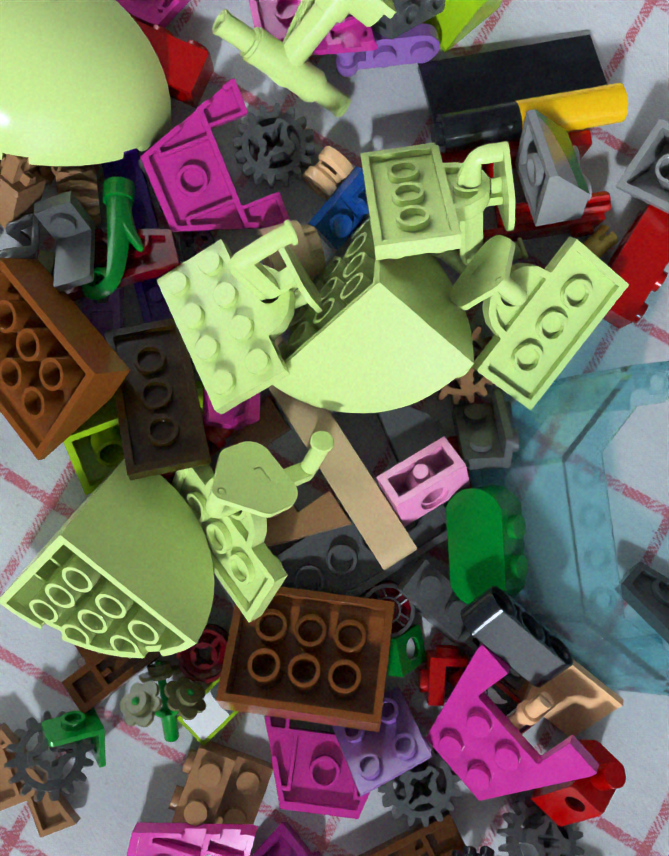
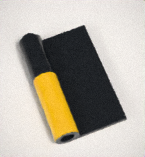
[417,34,628,154]

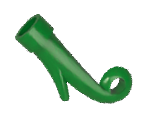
[81,177,144,300]

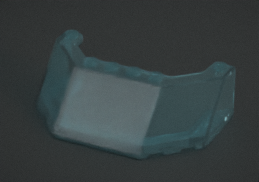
[469,361,669,696]

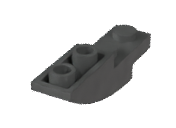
[396,558,526,691]

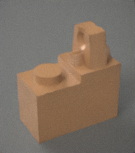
[0,153,46,229]

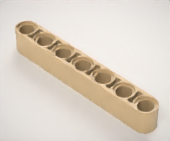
[268,335,417,570]

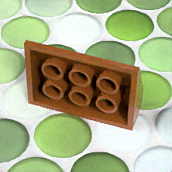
[0,258,130,460]
[216,586,395,732]

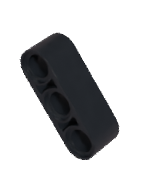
[460,586,573,688]

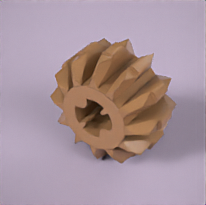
[55,165,101,228]

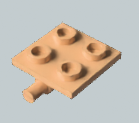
[507,659,624,737]

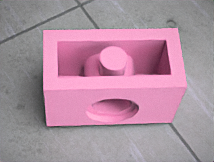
[376,436,470,527]

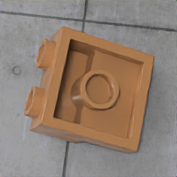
[168,740,273,826]

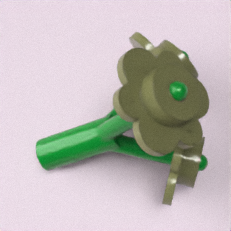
[119,660,206,742]

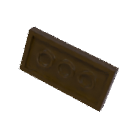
[104,318,211,481]

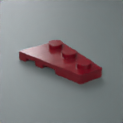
[65,228,181,301]

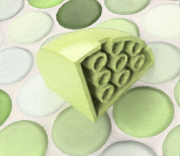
[0,0,171,166]
[273,217,474,413]
[0,459,214,658]

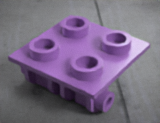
[331,686,433,797]

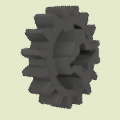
[233,103,315,189]
[4,711,95,802]
[378,739,461,827]
[497,796,585,856]

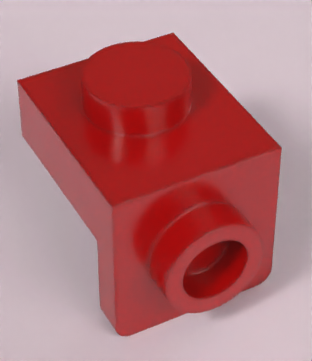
[418,644,469,706]

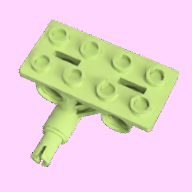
[212,0,397,118]

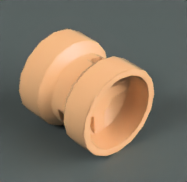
[302,146,354,200]

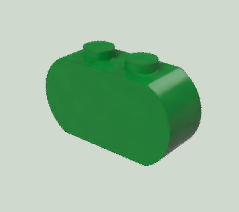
[446,484,528,605]

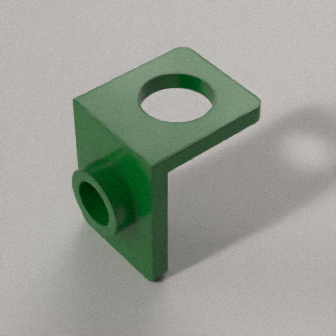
[386,624,426,677]
[41,709,106,768]

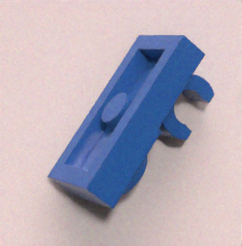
[308,166,369,251]

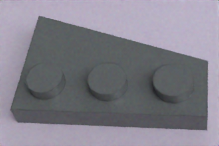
[614,561,669,644]

